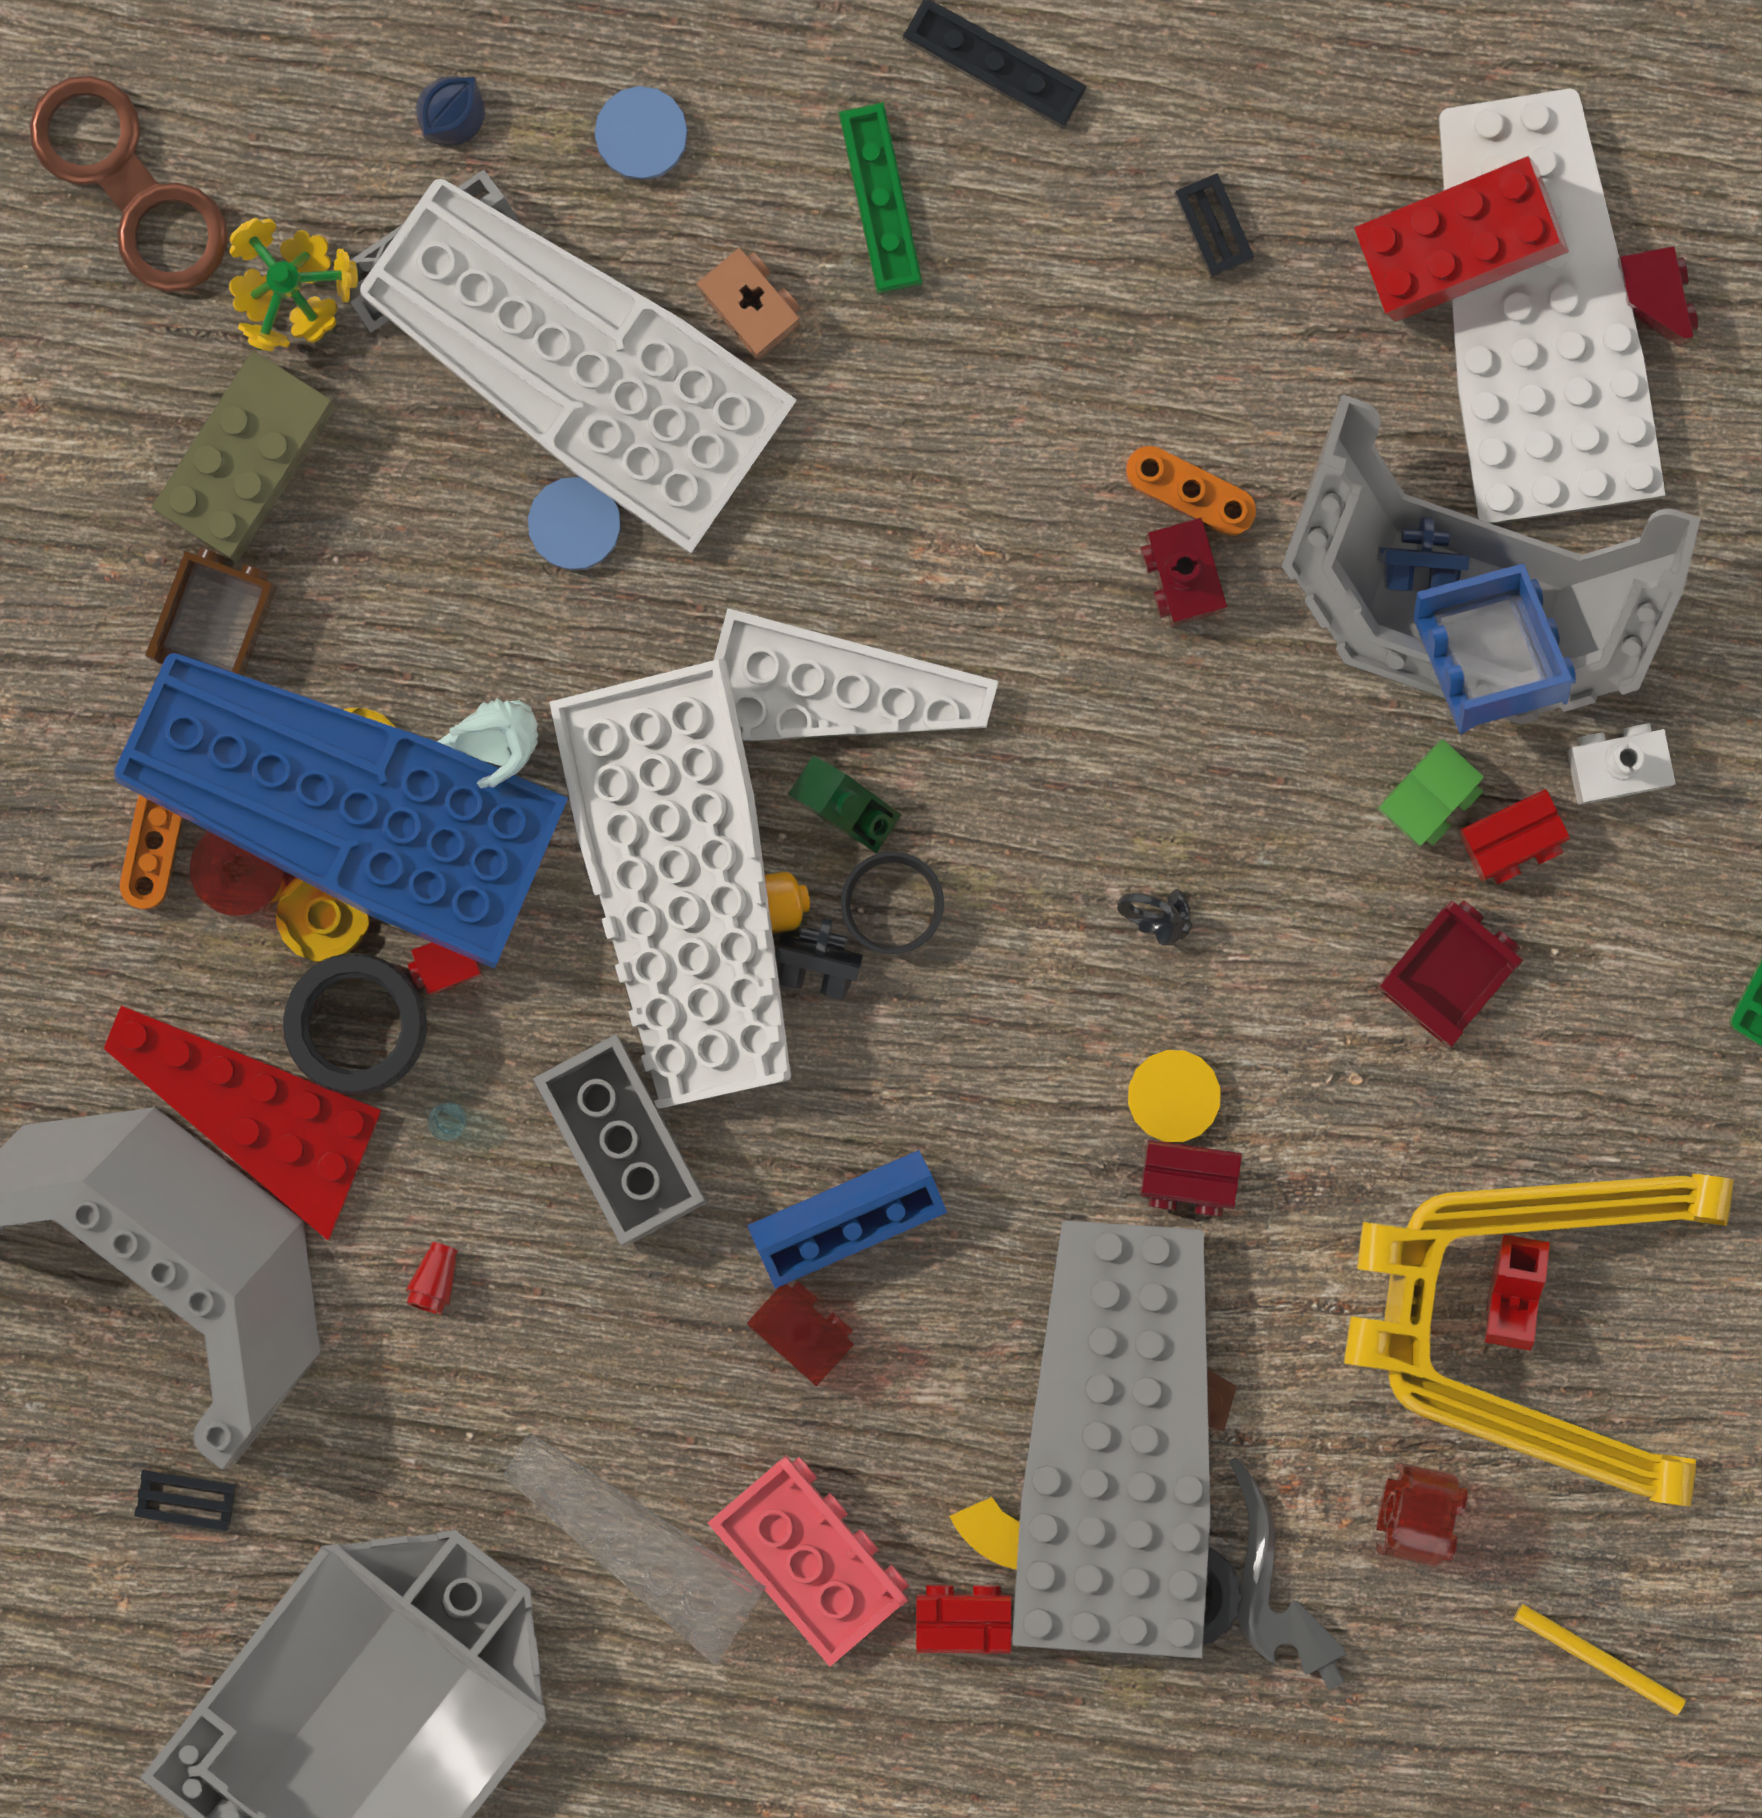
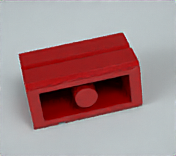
[1458,789,1570,885]
[916,1584,1011,1653]

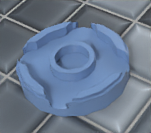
[595,86,688,180]
[528,477,621,571]

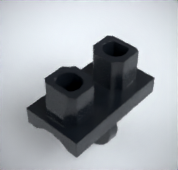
[775,917,863,1000]

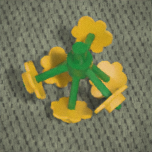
[229,218,359,351]

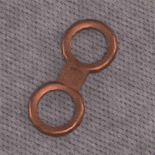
[30,75,228,292]

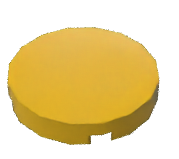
[276,877,370,962]
[1128,1050,1221,1142]

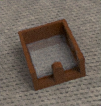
[145,548,278,676]

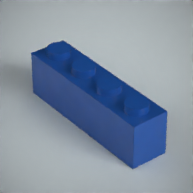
[747,1150,947,1289]

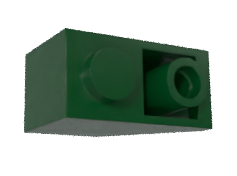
[788,755,902,854]

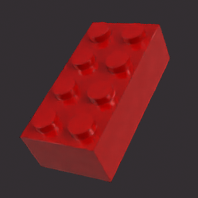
[1354,156,1569,322]

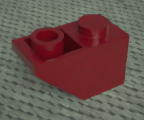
[1617,246,1698,346]

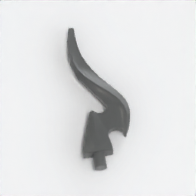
[1229,1457,1346,1690]

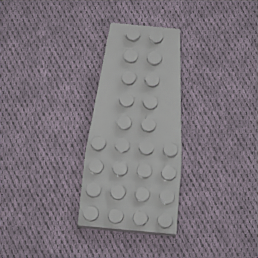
[1012,1221,1210,1658]

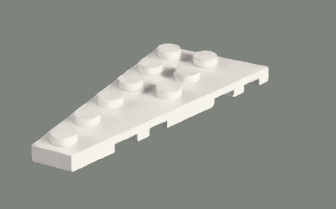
[714,609,999,742]

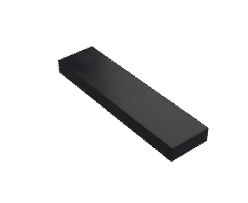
[902,0,1087,129]

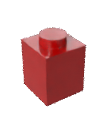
[407,942,484,996]

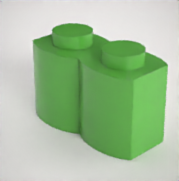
[1377,739,1484,847]

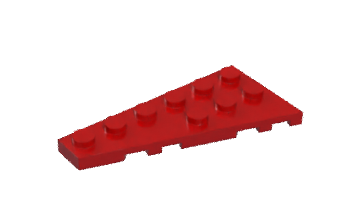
[103,1005,383,1241]

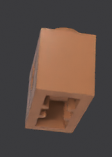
[696,248,801,361]

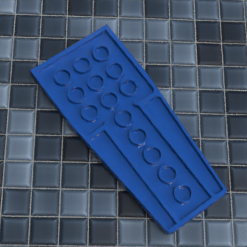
[114,653,568,969]

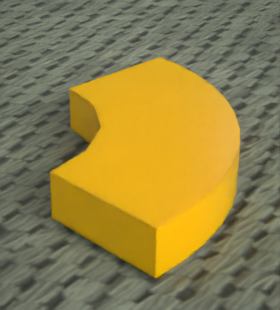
[949,1496,1019,1570]

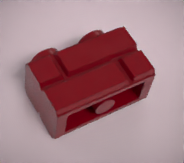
[1139,1140,1242,1217]

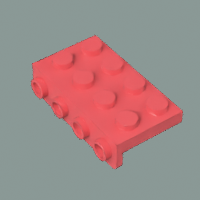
[708,1455,910,1667]

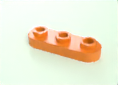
[1126,446,1256,536]
[120,794,184,910]

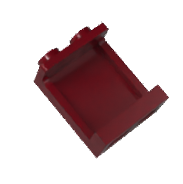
[1376,900,1524,1048]

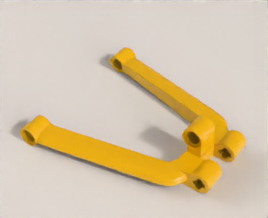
[1344,1174,1734,1506]

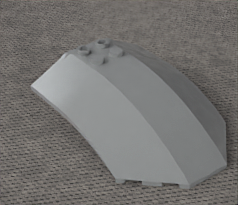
[140,1530,546,1818]

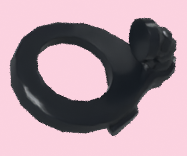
[1117,889,1192,945]

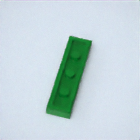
[839,102,923,295]

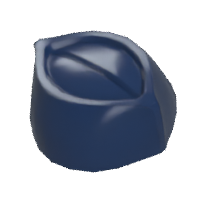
[415,76,485,146]

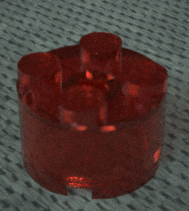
[190,831,290,919]
[1376,1462,1468,1567]

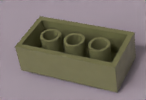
[151,350,337,564]

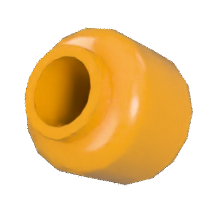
[765,871,810,934]

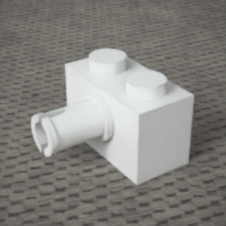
[1567,723,1676,805]

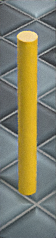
[1513,1604,1686,1716]

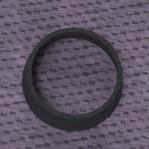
[841,851,944,954]

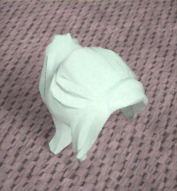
[437,698,539,788]

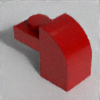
[1484,1234,1550,1351]

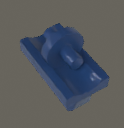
[1377,517,1470,591]

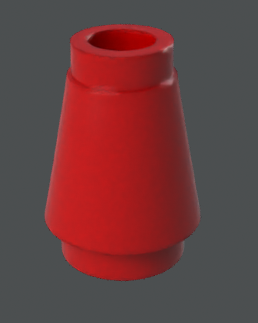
[405,1242,458,1315]

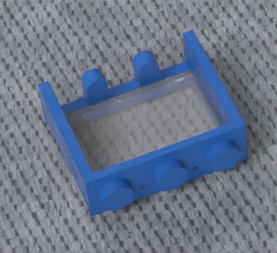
[1413,563,1576,736]

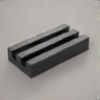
[1174,173,1254,278]
[134,1469,237,1531]

